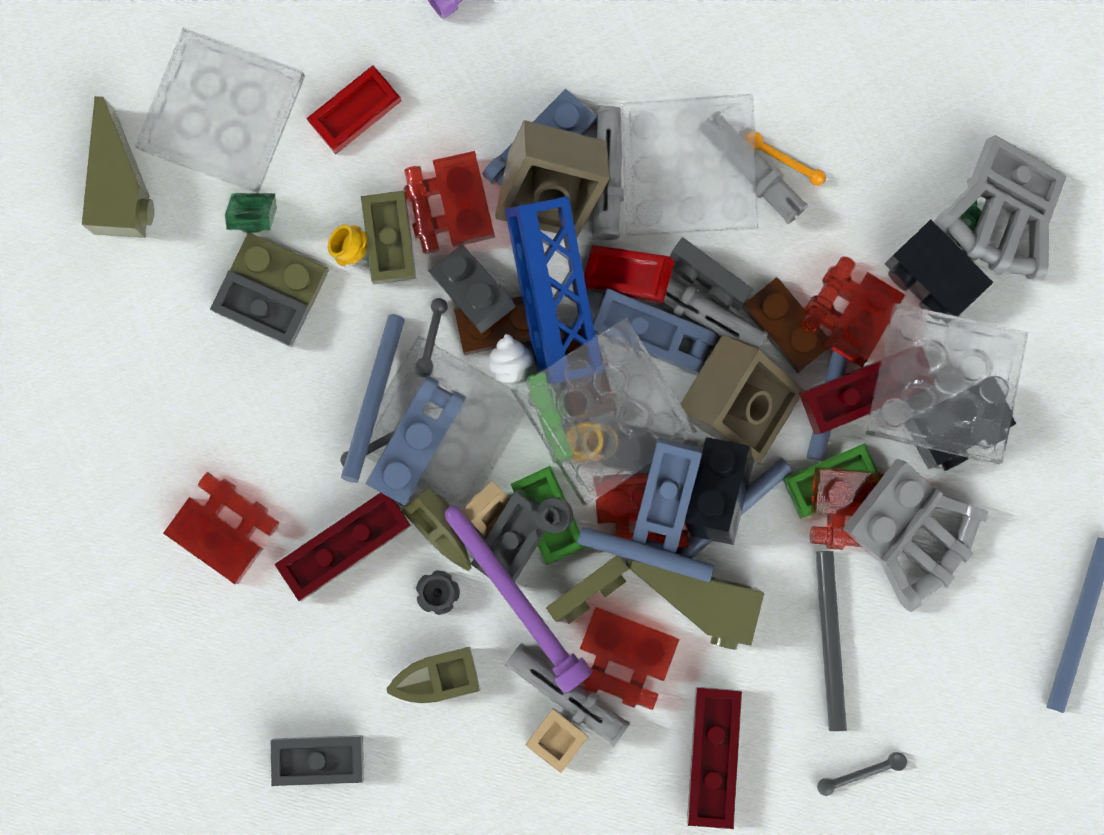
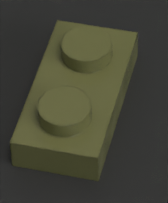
[361,190,417,285]
[230,232,329,310]
[546,556,629,624]

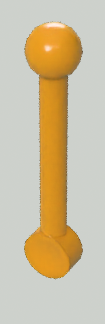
[746,132,826,186]

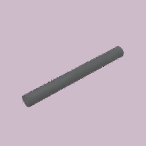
[815,551,847,731]

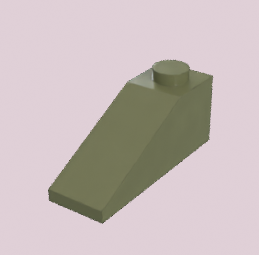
[82,96,154,238]
[626,559,764,650]

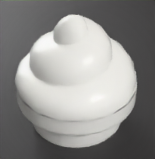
[488,334,533,382]

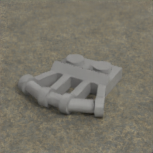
[934,135,1067,280]
[843,459,989,612]

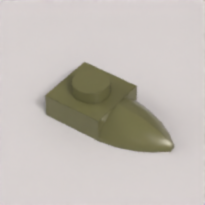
[402,487,472,571]
[387,646,481,703]

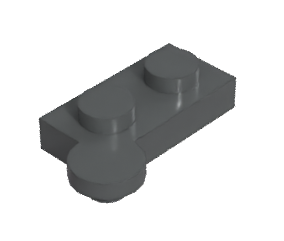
[471,489,573,582]

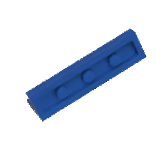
[505,196,603,384]

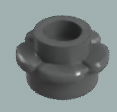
[416,570,460,615]

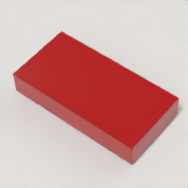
[306,65,402,155]
[584,245,675,303]

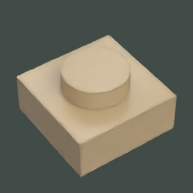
[462,481,510,537]
[525,708,589,773]

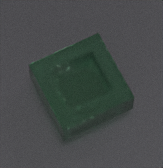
[225,193,277,233]

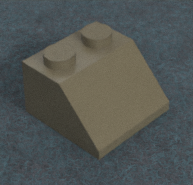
[495,120,610,238]
[677,335,805,465]

